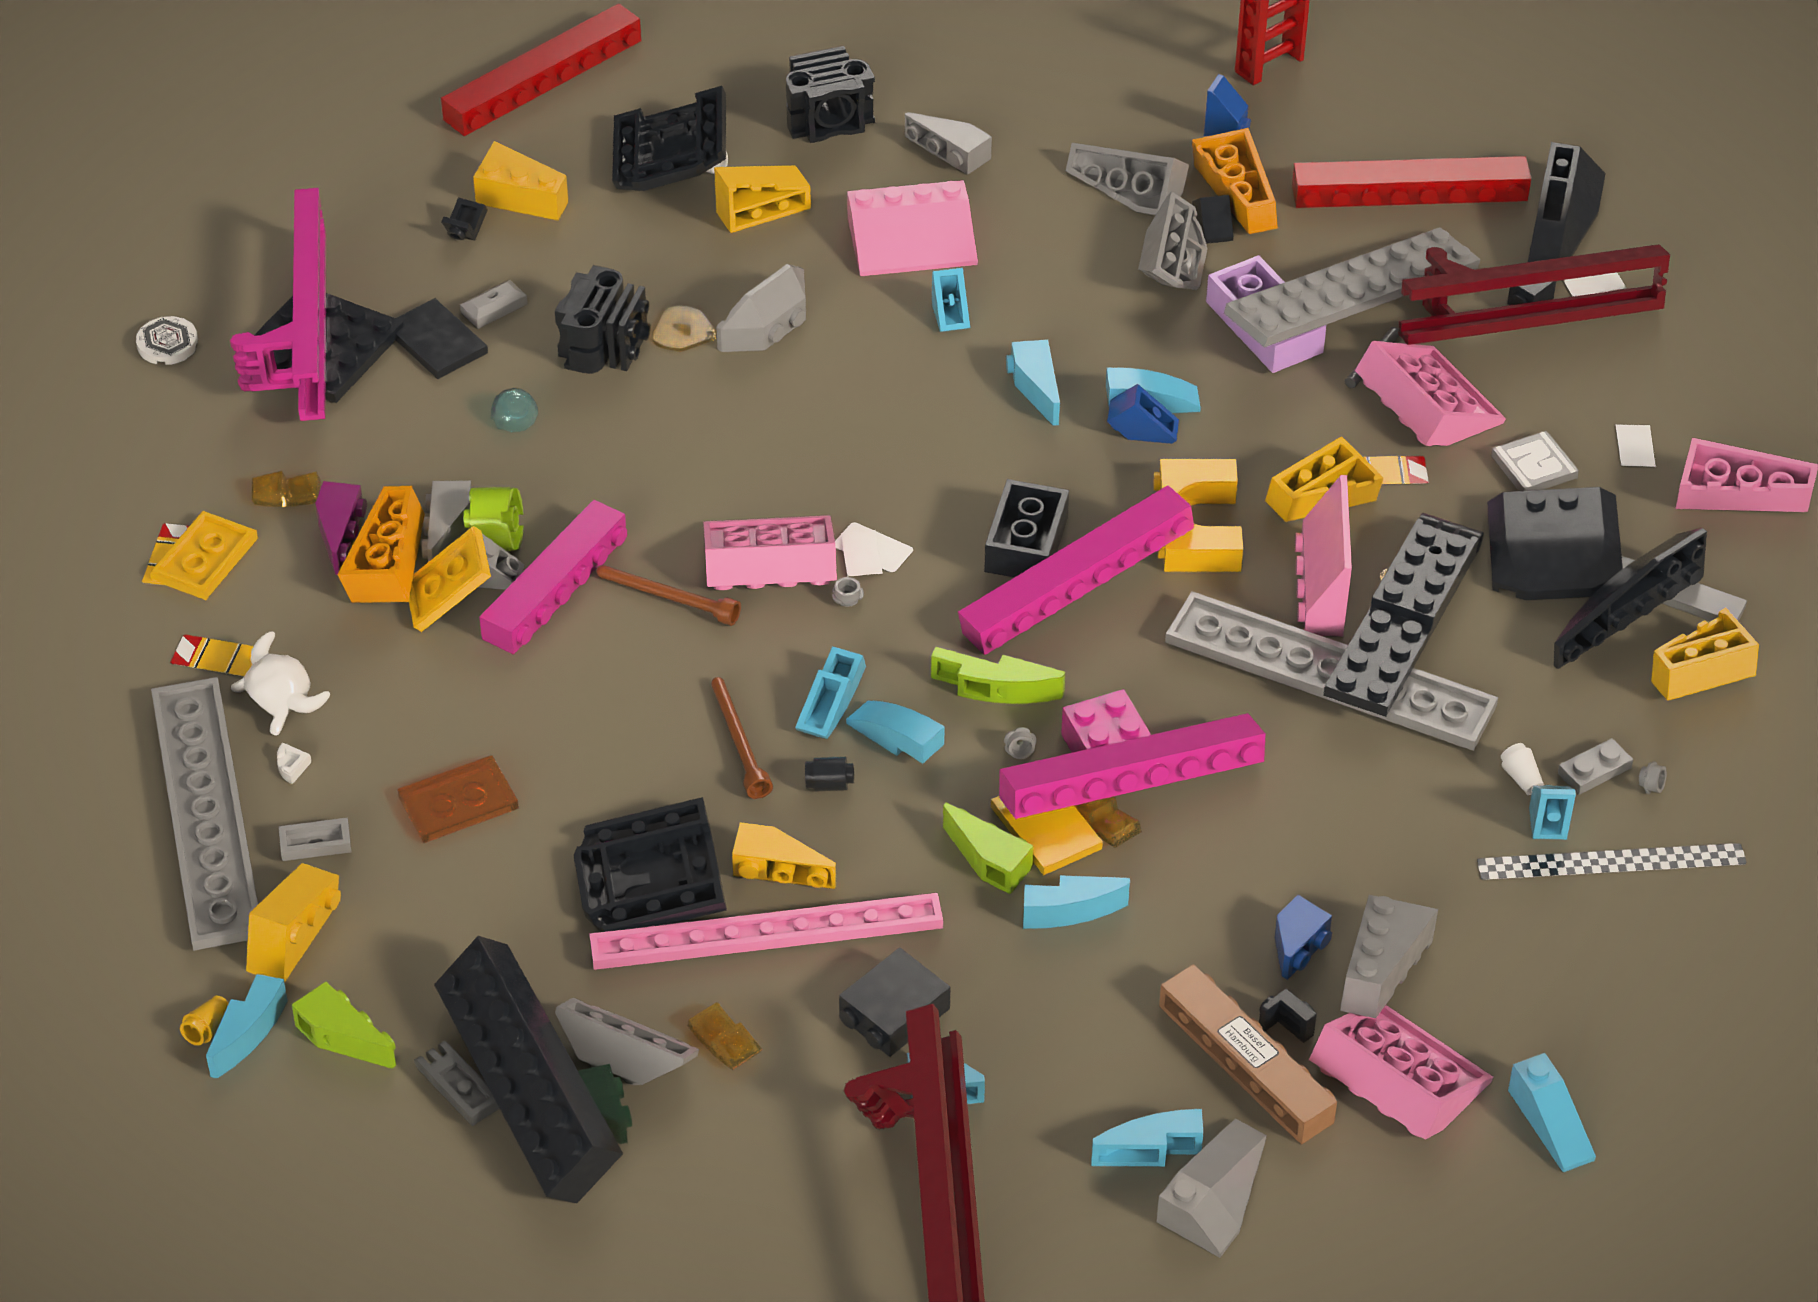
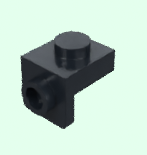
[441,197,488,241]
[1259,988,1317,1043]

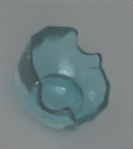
[490,388,538,432]

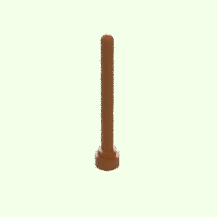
[597,565,741,626]
[711,677,773,799]

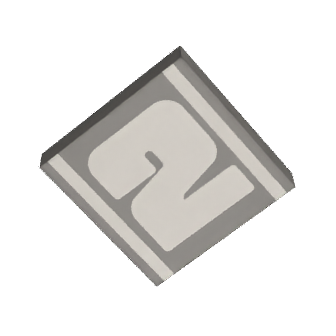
[1491,431,1579,491]

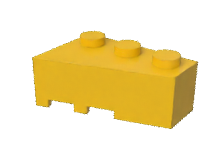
[714,165,811,233]
[1265,436,1384,522]
[246,863,341,983]

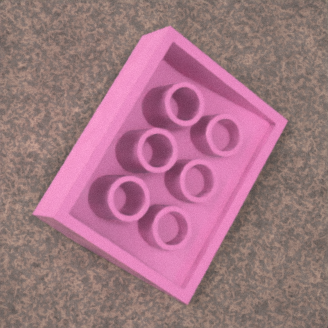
[847,180,978,276]
[1355,341,1506,446]
[1295,475,1352,637]
[703,515,837,590]
[1309,1005,1493,1140]

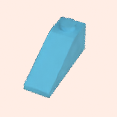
[1006,340,1060,425]
[1508,1053,1596,1172]

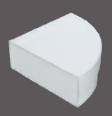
[277,742,311,784]

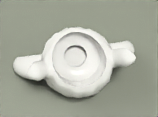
[231,631,330,736]

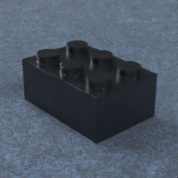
[984,479,1069,578]

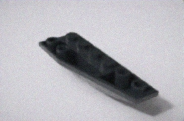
[1528,142,1606,282]
[1554,528,1707,669]

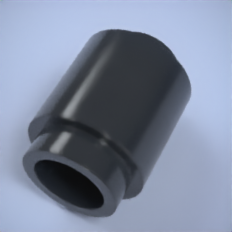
[805,756,854,792]

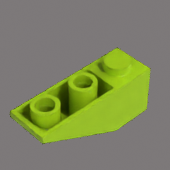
[943,802,1033,894]
[292,982,396,1069]

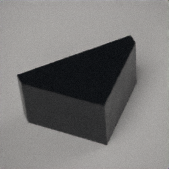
[1192,195,1234,244]

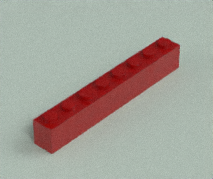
[441,3,641,136]
[1292,156,1531,208]

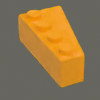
[1192,128,1278,234]
[337,486,425,603]

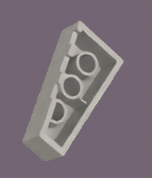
[1340,895,1438,1018]

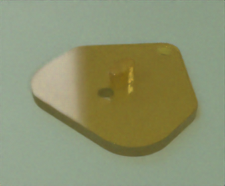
[653,306,717,352]

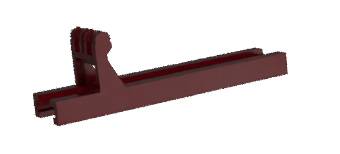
[1398,244,1670,345]
[843,1004,985,1302]

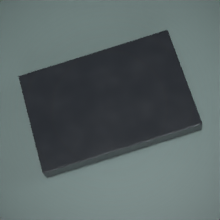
[396,298,488,379]

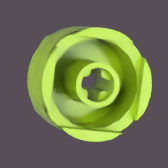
[463,487,524,551]

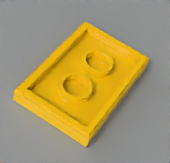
[150,511,258,600]
[409,526,491,632]
[991,796,1103,876]

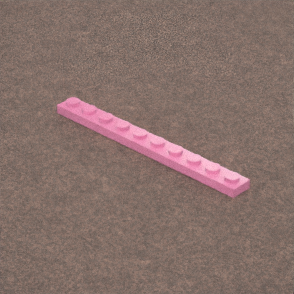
[590,893,943,970]

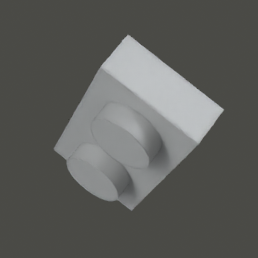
[1558,738,1633,795]

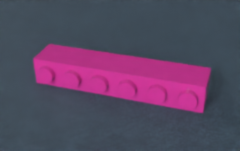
[479,500,627,655]

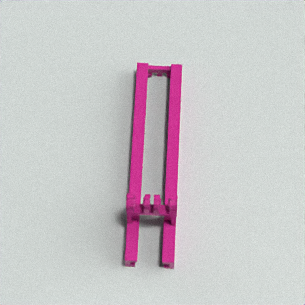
[230,188,326,421]

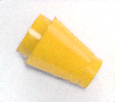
[180,995,229,1045]

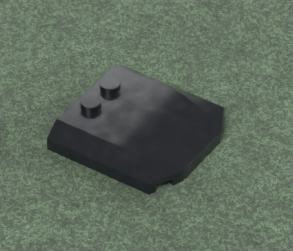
[612,86,726,191]
[1487,487,1623,600]
[573,797,727,932]

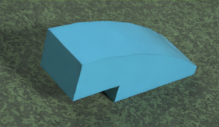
[1106,368,1201,413]
[795,646,866,739]
[846,700,945,764]
[1023,875,1130,929]
[206,974,288,1078]
[1091,1109,1203,1167]

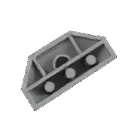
[1138,191,1208,290]
[716,264,806,352]
[555,998,699,1085]

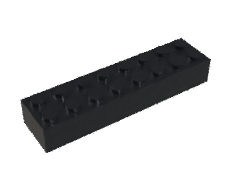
[434,936,623,1204]

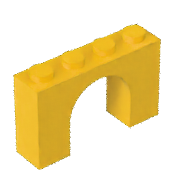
[1153,459,1243,572]

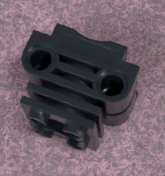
[786,46,875,143]
[555,265,651,374]

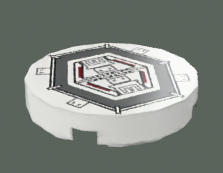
[136,316,198,365]

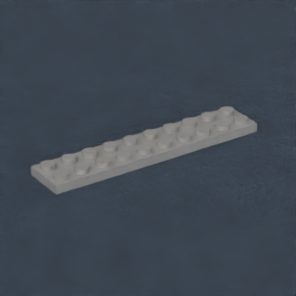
[1224,227,1481,347]
[1165,591,1498,751]
[151,677,258,951]

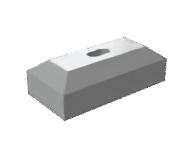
[460,279,528,329]
[279,817,352,861]

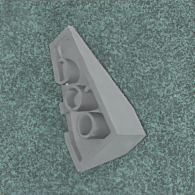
[1066,143,1189,215]
[1157,1118,1267,1258]

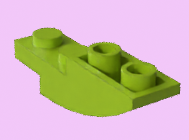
[931,647,1065,704]

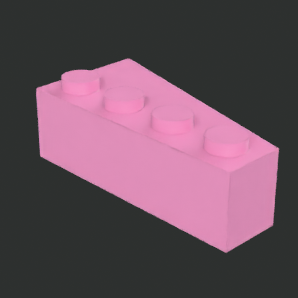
[1676,438,1818,512]

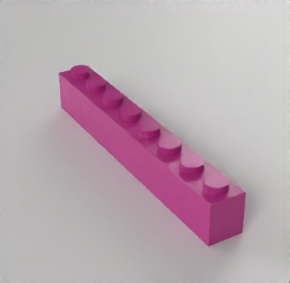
[958,485,1194,655]
[999,713,1266,819]

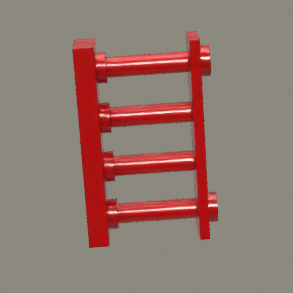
[1235,0,1310,86]

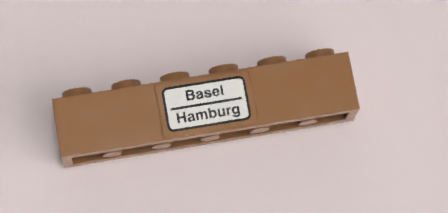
[1159,964,1337,1145]

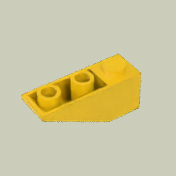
[732,822,836,889]

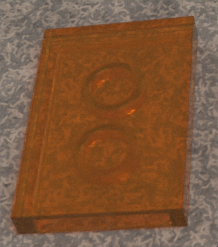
[397,755,519,843]

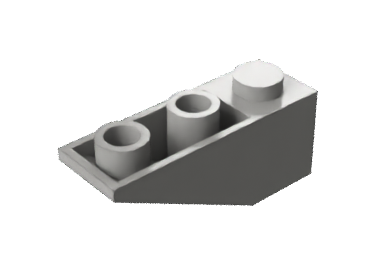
[905,112,992,175]
[422,480,472,562]

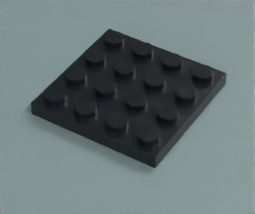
[235,293,404,403]

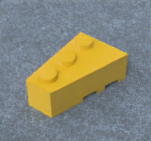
[473,141,568,220]
[1651,608,1759,701]

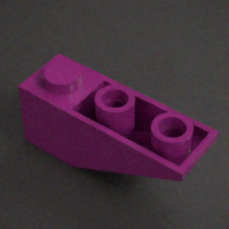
[315,481,367,575]

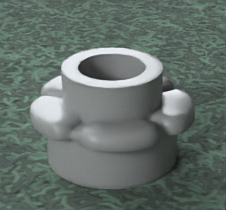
[832,577,864,607]
[1004,727,1036,759]
[1639,761,1667,794]

